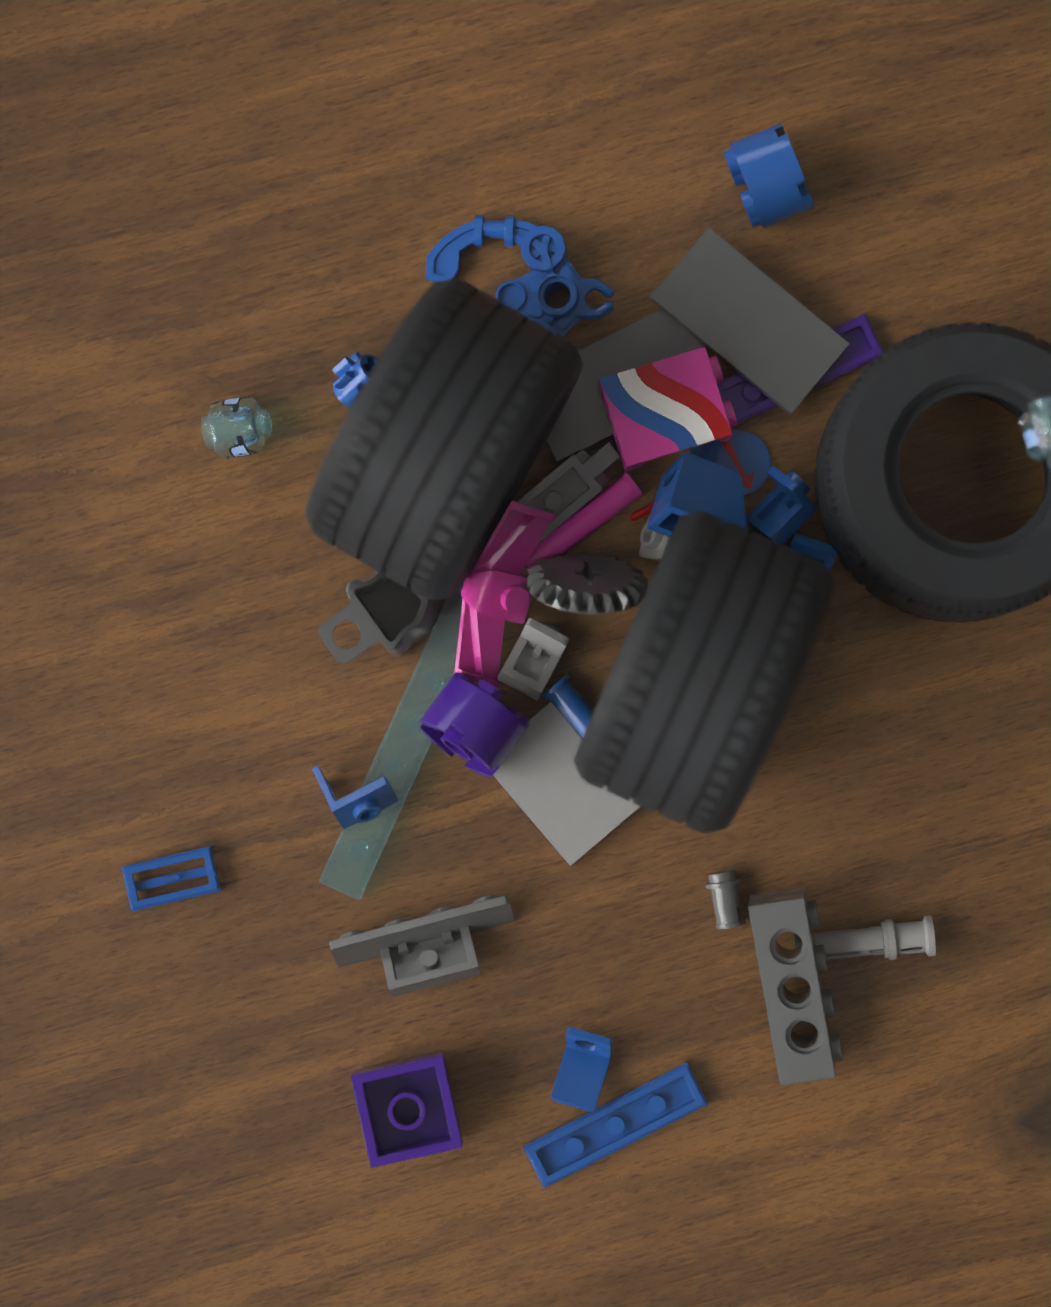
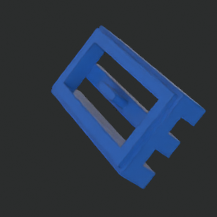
[121,846,222,912]

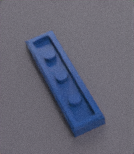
[523,1062,708,1188]

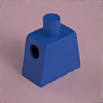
[647,443,747,538]

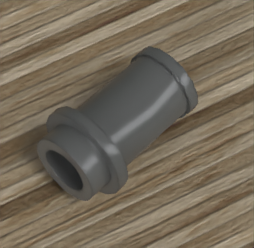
[705,870,746,929]

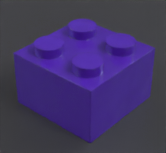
[351,1051,464,1168]

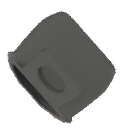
[318,570,440,664]

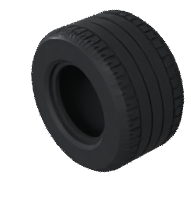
[306,279,583,600]
[814,322,1051,623]
[573,511,835,834]

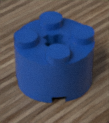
[723,123,815,229]

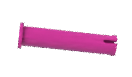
[524,473,643,572]

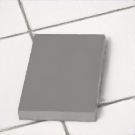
[493,702,640,866]

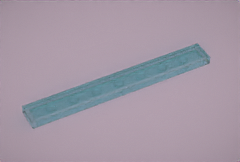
[318,569,472,901]

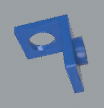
[312,765,399,829]
[551,1027,613,1113]

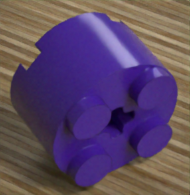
[419,672,530,777]

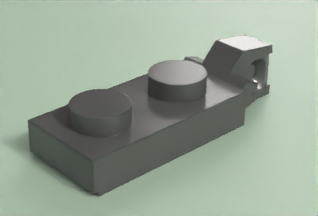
[517,442,620,542]

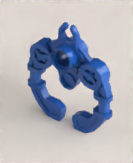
[426,215,614,338]

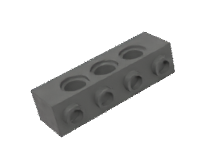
[748,887,844,1085]

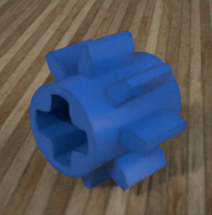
[332,351,379,408]

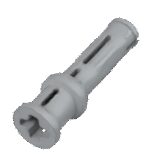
[794,915,936,961]

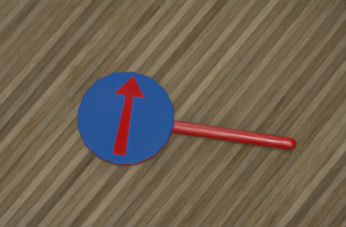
[630,429,770,521]

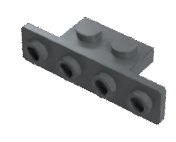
[329,895,515,997]

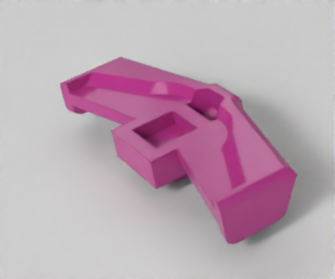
[454,501,557,688]

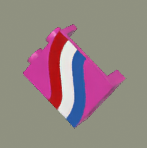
[598,347,737,472]

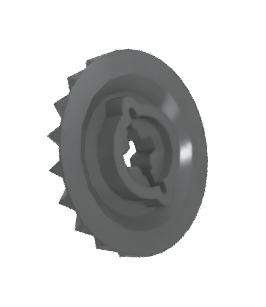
[527,551,648,614]

